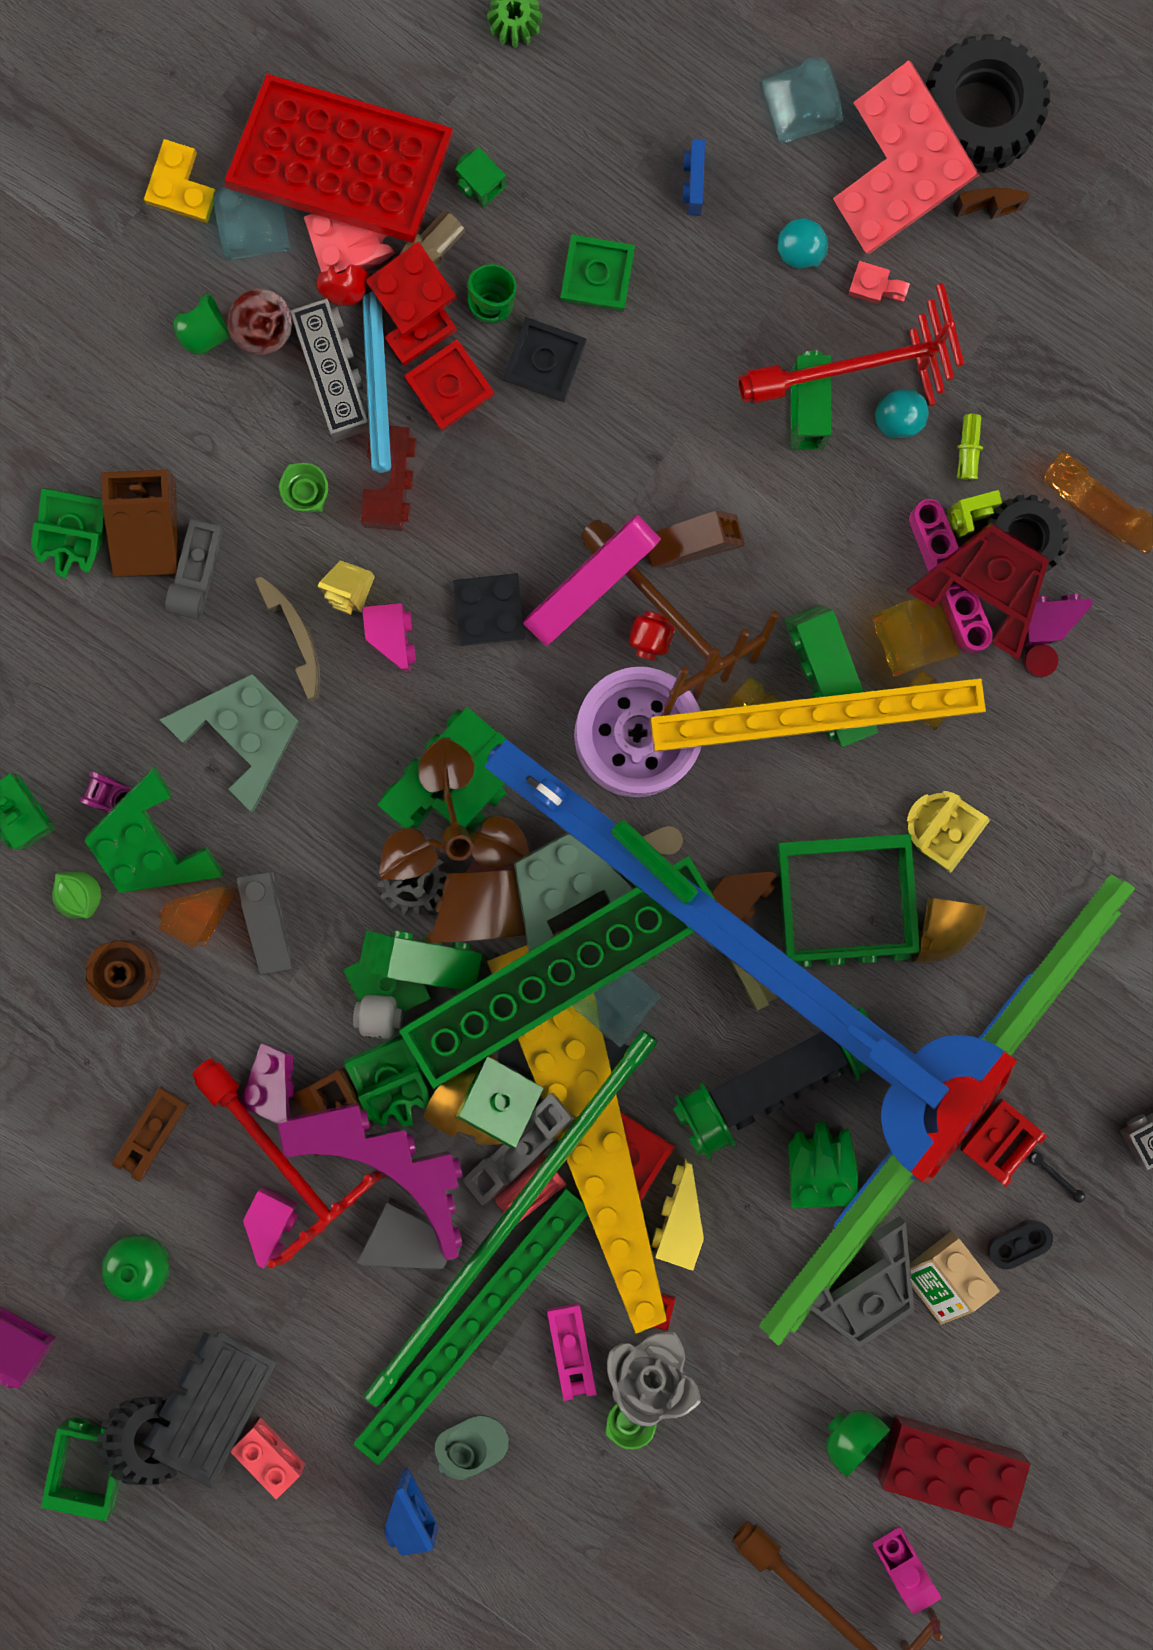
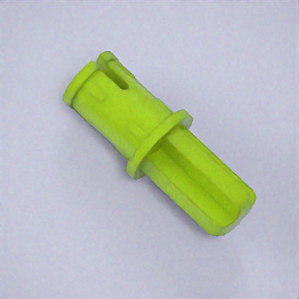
[956,414,983,481]

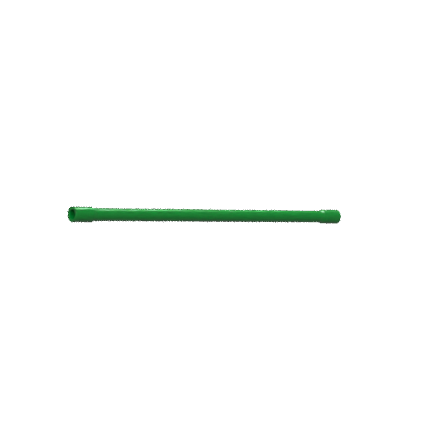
[364,1029,658,1407]

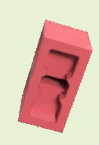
[231,1417,306,1499]

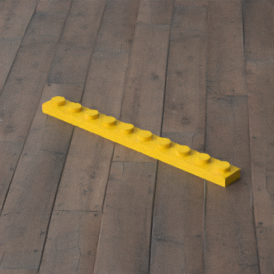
[650,678,986,752]

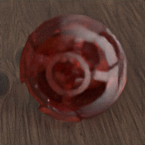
[227,289,293,355]

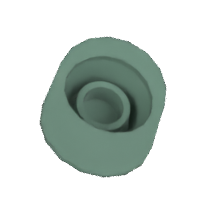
[435,1416,509,1480]

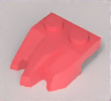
[304,214,395,273]

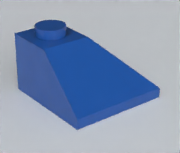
[384,1467,439,1556]

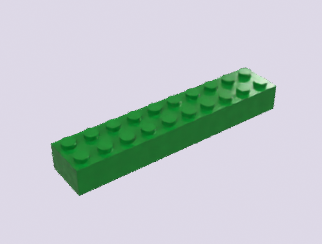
[399,856,716,1089]

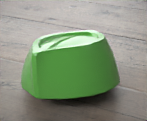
[279,463,328,513]
[51,871,101,920]
[605,1404,657,1449]

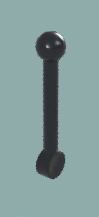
[1029,1152,1086,1203]

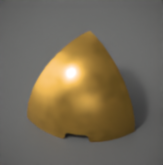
[913,898,987,963]
[423,1054,503,1145]

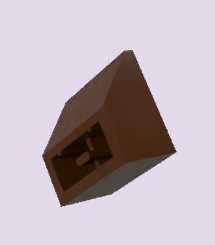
[289,1067,374,1157]

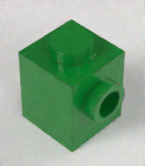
[455,147,507,208]

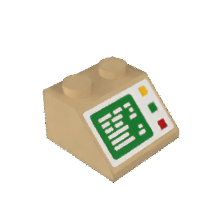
[910,1231,1000,1325]

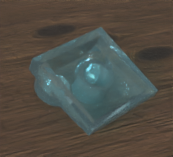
[761,57,843,143]
[214,187,290,260]

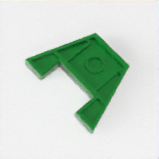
[84,766,223,893]

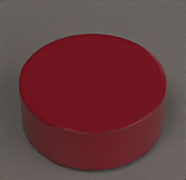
[1023,644,1059,678]

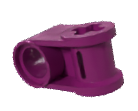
[79,771,147,812]

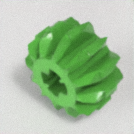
[487,0,542,49]

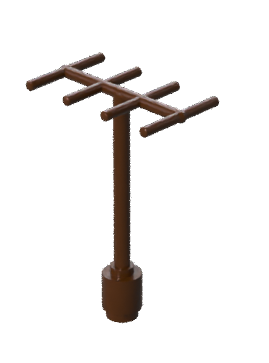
[581,519,779,716]
[731,1520,943,1650]

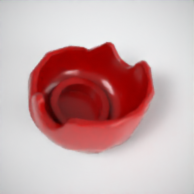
[316,264,369,306]

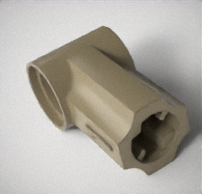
[400,210,465,269]

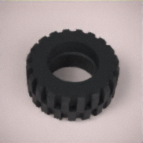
[925,34,1050,173]

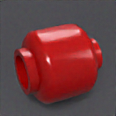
[628,610,675,661]

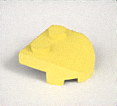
[907,791,990,873]

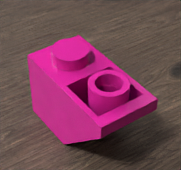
[362,603,416,673]
[243,1186,299,1269]
[872,1527,942,1615]

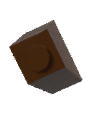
[645,510,745,568]

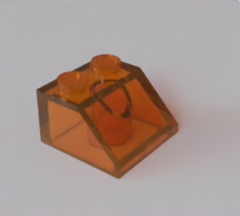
[158,886,238,948]

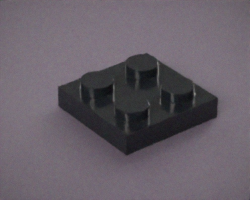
[503,317,587,403]
[453,573,525,646]

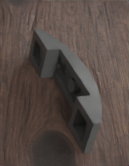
[462,1093,574,1206]

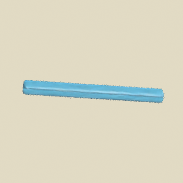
[362,292,391,473]

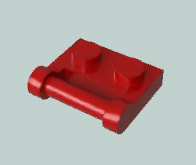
[960,1099,1048,1187]

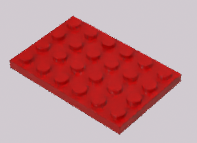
[224,74,453,243]

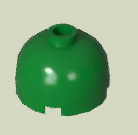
[101,1234,170,1303]
[826,1410,891,1478]

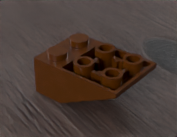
[101,469,179,577]

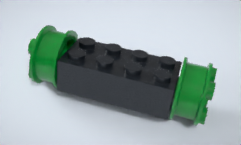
[673,1002,870,1161]

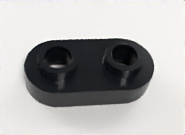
[987,1220,1053,1269]

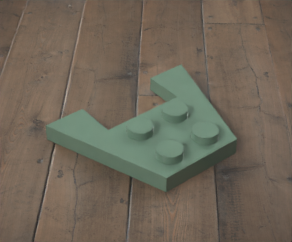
[160,674,300,813]
[514,833,633,952]

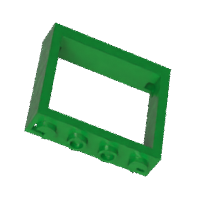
[776,834,920,967]

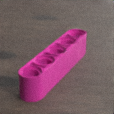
[909,499,993,654]
[523,514,661,646]

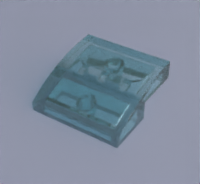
[572,970,662,1048]

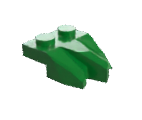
[31,488,106,579]
[344,1035,429,1127]
[788,1120,858,1208]

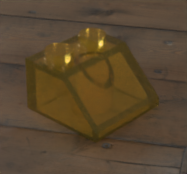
[872,598,960,677]

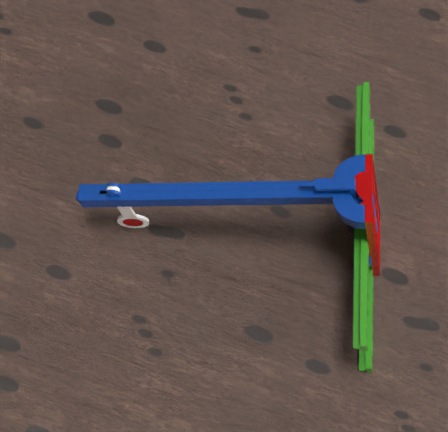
[484,739,1135,1346]

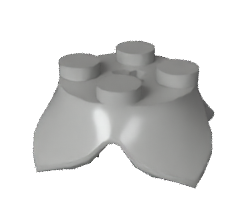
[607,1332,701,1427]

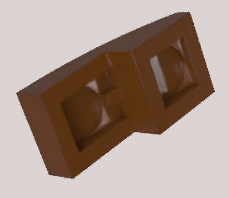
[953,188,1029,220]

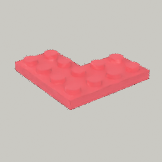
[833,60,980,254]

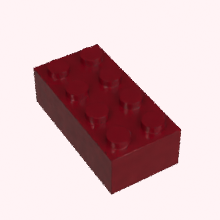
[877,1414,1031,1529]

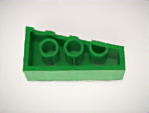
[783,605,878,747]
[377,707,497,829]

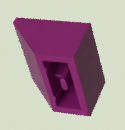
[0,1306,56,1389]

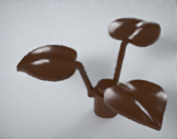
[379,738,529,880]

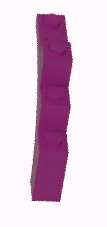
[277,1103,462,1260]

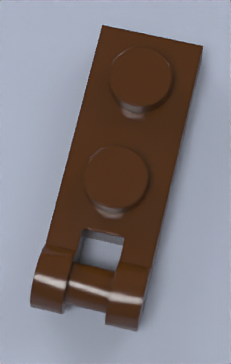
[112,1086,189,1183]

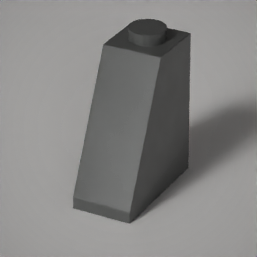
[357,1198,461,1269]

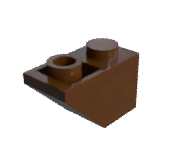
[711,871,776,924]

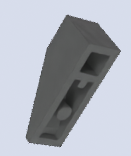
[237,872,293,975]

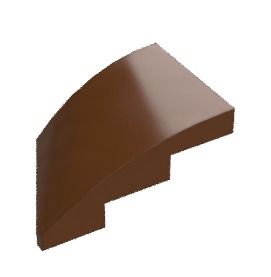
[426,869,526,943]

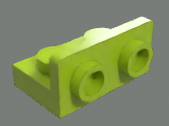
[946,490,1002,540]

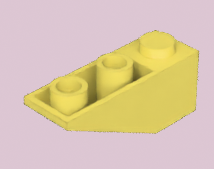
[318,560,375,615]
[651,1158,704,1271]

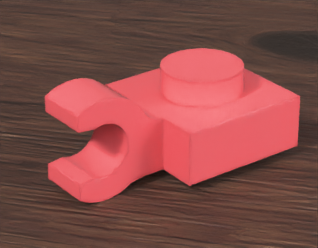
[848,261,910,305]

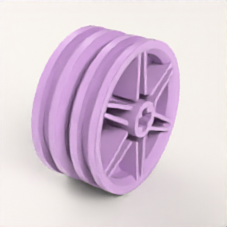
[574,667,701,797]

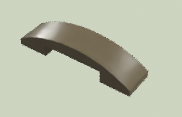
[255,577,320,702]

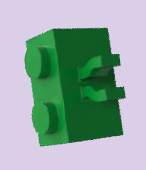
[0,773,56,850]

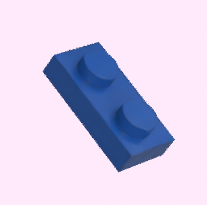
[682,139,705,215]

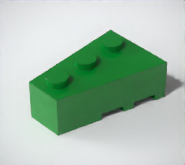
[431,732,507,832]
[358,930,482,991]

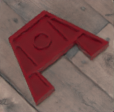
[907,523,1049,660]

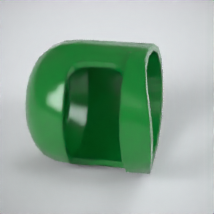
[467,264,517,324]
[173,292,232,355]

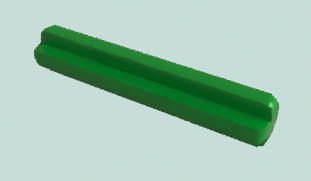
[611,820,698,905]

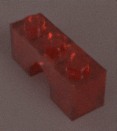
[361,426,417,531]

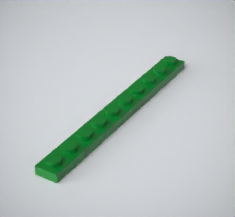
[353,1187,588,1466]

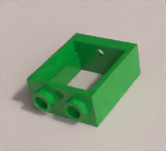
[790,351,832,450]
[41,1417,120,1521]

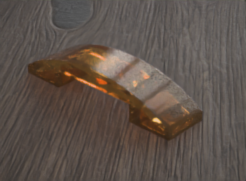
[1042,450,1153,554]

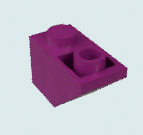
[1023,594,1093,646]

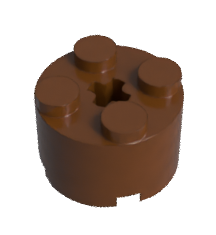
[85,939,161,1007]

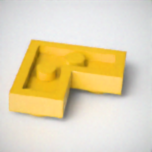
[144,139,218,224]

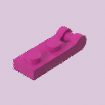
[547,1303,597,1401]

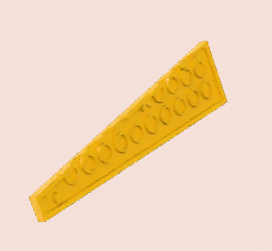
[487,928,667,1334]

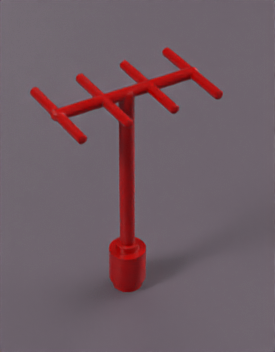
[738,283,964,406]
[192,1058,386,1268]

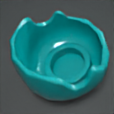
[777,218,828,270]
[875,389,929,439]

